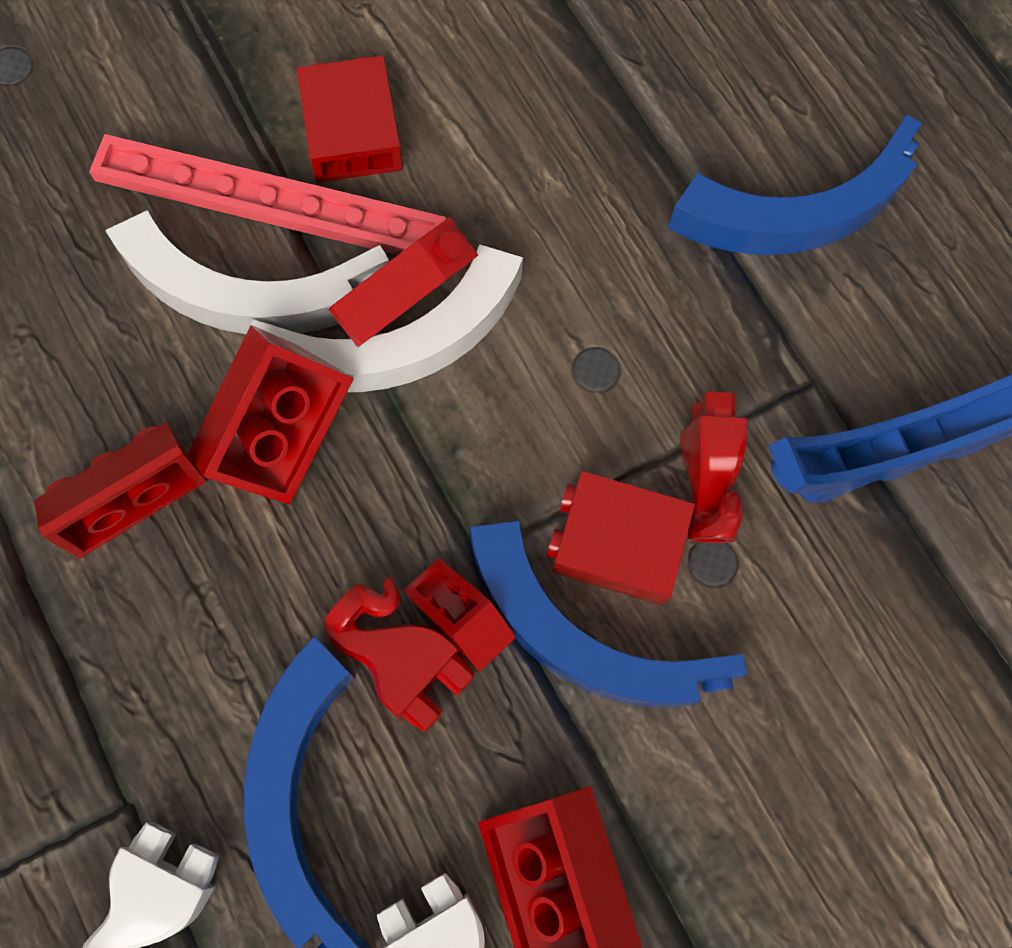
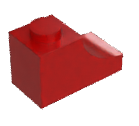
[403,558,516,672]

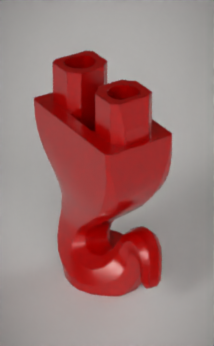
[680,392,747,543]
[324,577,475,733]

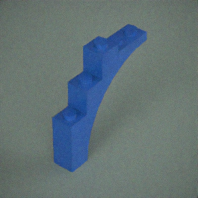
[768,374,1012,503]

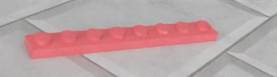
[89,134,446,255]

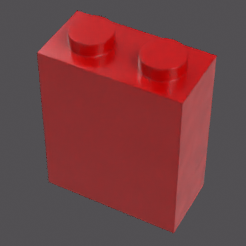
[296,56,402,183]
[546,471,695,606]

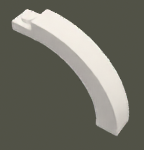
[105,210,389,334]
[247,244,523,392]

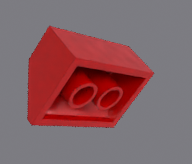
[188,325,354,505]
[34,422,206,559]
[478,786,643,948]

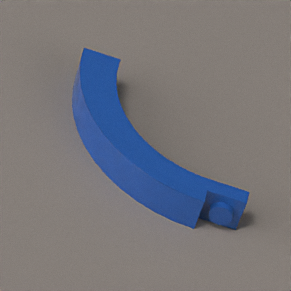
[668,115,922,255]
[470,521,747,708]
[244,636,370,948]

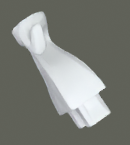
[82,822,219,948]
[377,872,485,948]

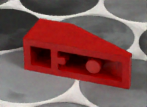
[328,217,479,347]

